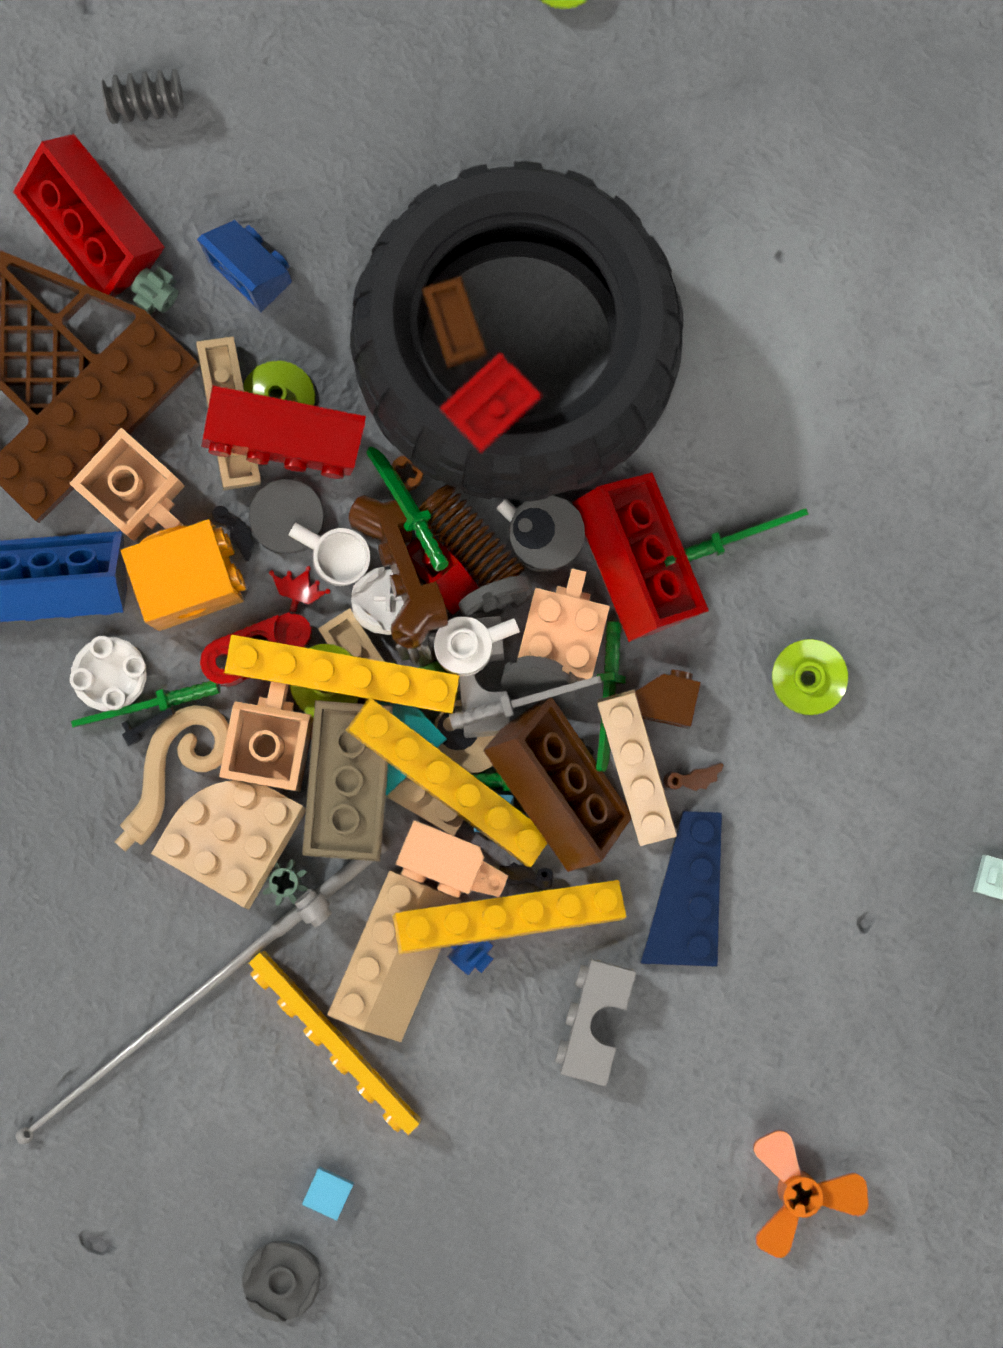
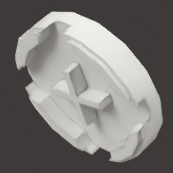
[351,567,424,635]

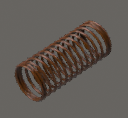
[418,484,525,587]

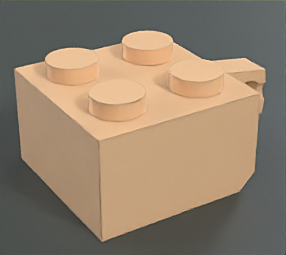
[69,428,185,541]
[518,569,610,681]
[219,682,314,792]
[396,820,508,898]

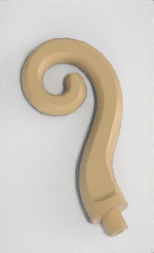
[114,705,229,852]

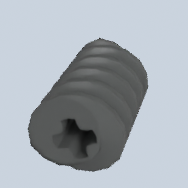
[102,68,184,124]

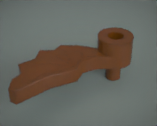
[663,762,724,791]

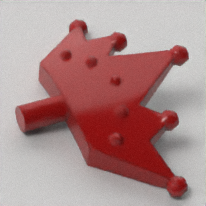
[269,566,330,613]

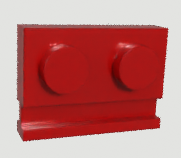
[440,353,541,454]

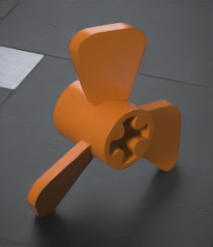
[753,1130,868,1258]

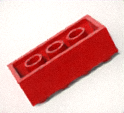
[13,134,165,305]
[201,385,366,479]
[572,472,709,642]

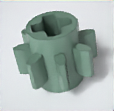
[131,266,179,315]
[263,859,309,906]

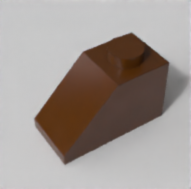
[635,669,701,729]

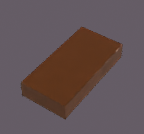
[422,276,486,368]

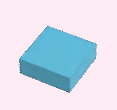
[302,1166,354,1221]

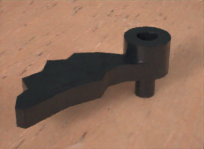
[212,506,255,562]
[121,707,175,747]
[499,862,553,891]

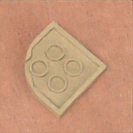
[151,780,306,910]

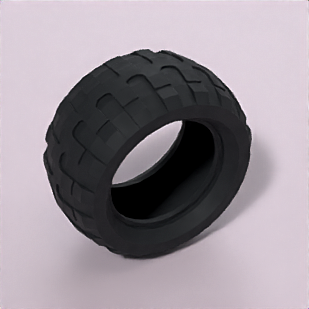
[350,161,684,501]

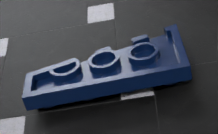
[640,811,722,967]

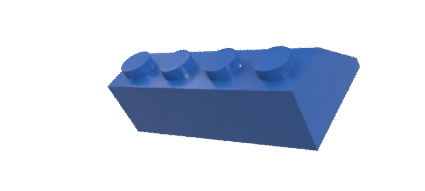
[0,531,127,622]

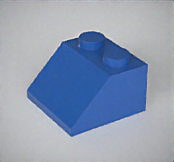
[197,220,292,313]

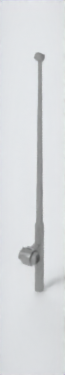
[16,842,388,1144]

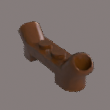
[349,495,448,649]

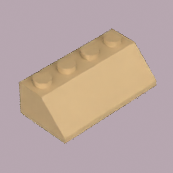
[327,870,462,1042]

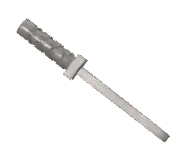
[449,676,601,730]

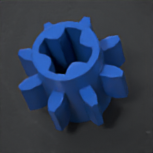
[447,941,494,975]

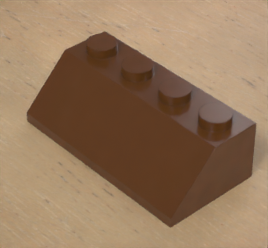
[483,697,632,872]

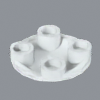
[70,636,147,711]

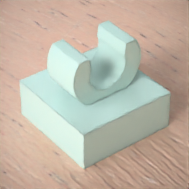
[973,855,1003,900]

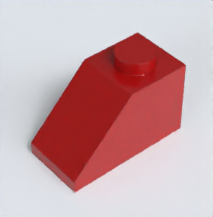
[406,536,479,615]

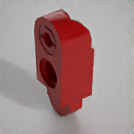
[200,612,313,687]

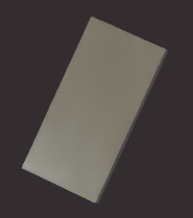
[302,701,393,861]

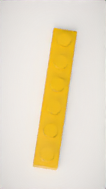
[224,635,460,714]
[345,699,547,867]
[393,880,627,954]
[248,950,421,1135]

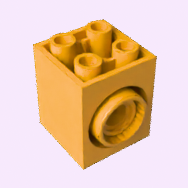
[121,519,247,631]

